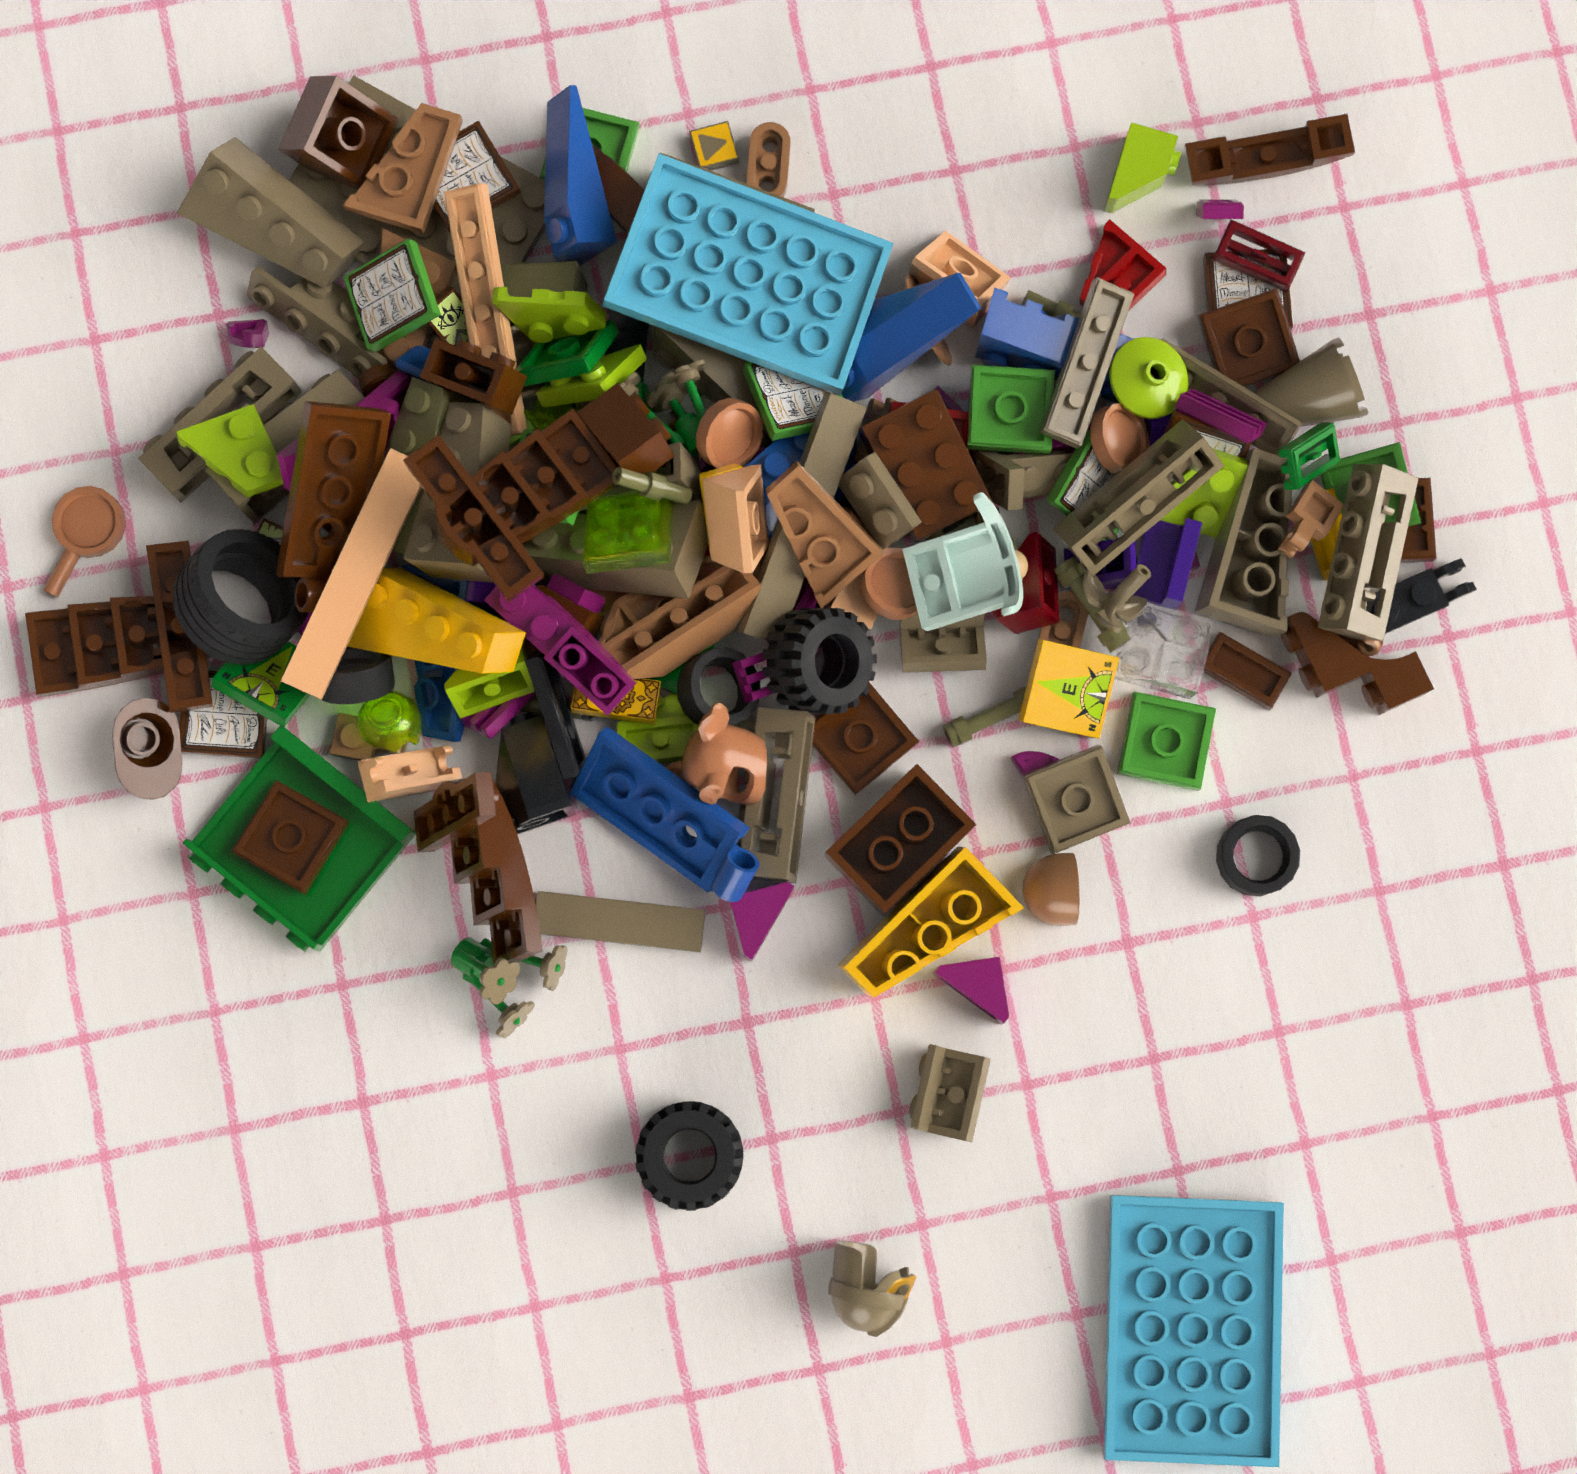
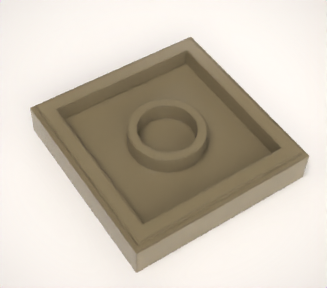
[1022,744,1131,854]

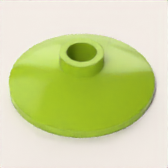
[1109,337,1188,419]

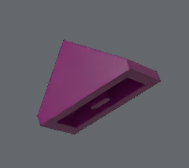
[730,882,795,961]
[933,957,1009,1024]

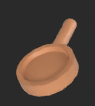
[696,398,765,469]
[1090,403,1150,474]
[43,486,126,598]
[850,513,918,620]

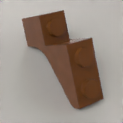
[1281,612,1434,715]

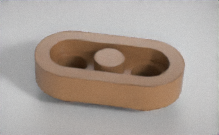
[747,122,790,197]
[1035,591,1088,650]

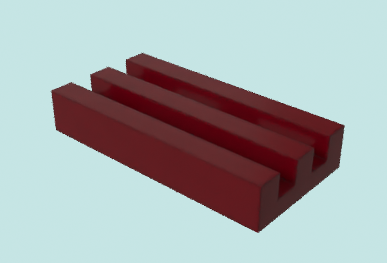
[1212,219,1306,293]

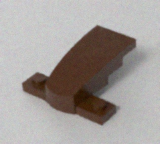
[403,409,617,603]
[25,540,213,713]
[413,772,543,963]

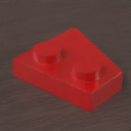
[1080,219,1167,310]

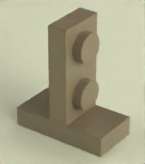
[972,448,1076,511]

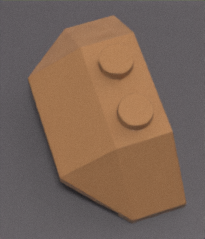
[598,556,761,679]

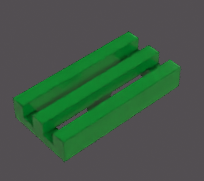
[1278,422,1340,490]

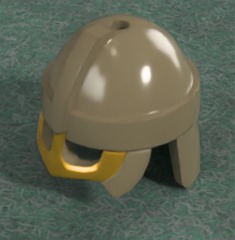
[828,1241,916,1337]

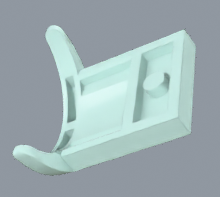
[903,493,1023,631]

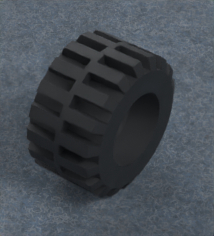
[762,608,877,714]
[635,1101,744,1211]

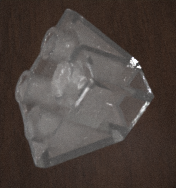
[1115,603,1212,699]

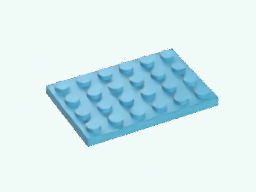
[602,153,894,396]
[1103,1195,1284,1467]

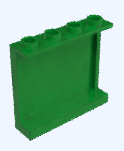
[182,726,416,952]

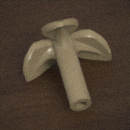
[1083,564,1151,633]

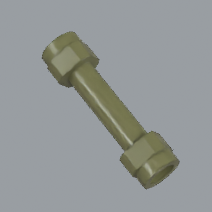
[1054,556,1131,653]
[943,686,1026,748]

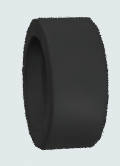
[319,646,395,704]
[676,648,761,725]
[1216,815,1301,897]

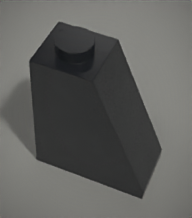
[495,712,577,835]

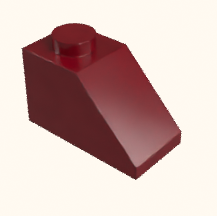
[992,532,1060,634]

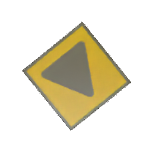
[689,121,739,171]

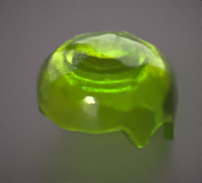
[356,691,423,752]

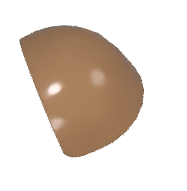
[1022,853,1080,926]

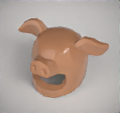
[666,703,767,805]

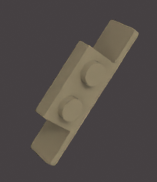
[247,267,388,379]

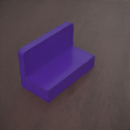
[1133,518,1202,610]

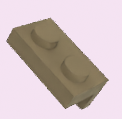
[839,452,922,550]
[900,613,987,673]
[909,1044,991,1143]

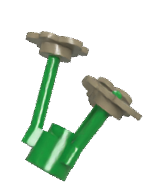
[620,360,707,457]
[451,937,568,1038]

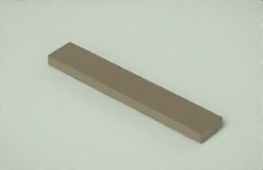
[738,392,867,640]

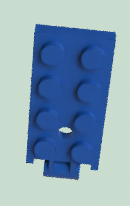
[570,726,759,902]

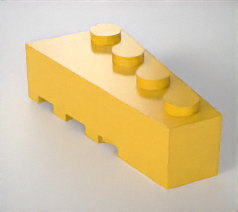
[347,568,526,674]
[838,847,1024,998]

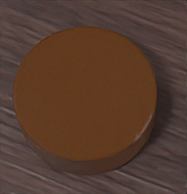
[359,364,398,397]

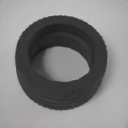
[172,529,308,665]

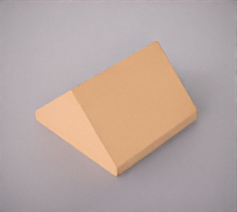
[909,231,1011,328]
[702,465,769,573]

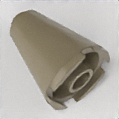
[1253,337,1368,427]

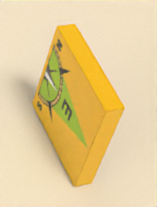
[1018,639,1120,739]

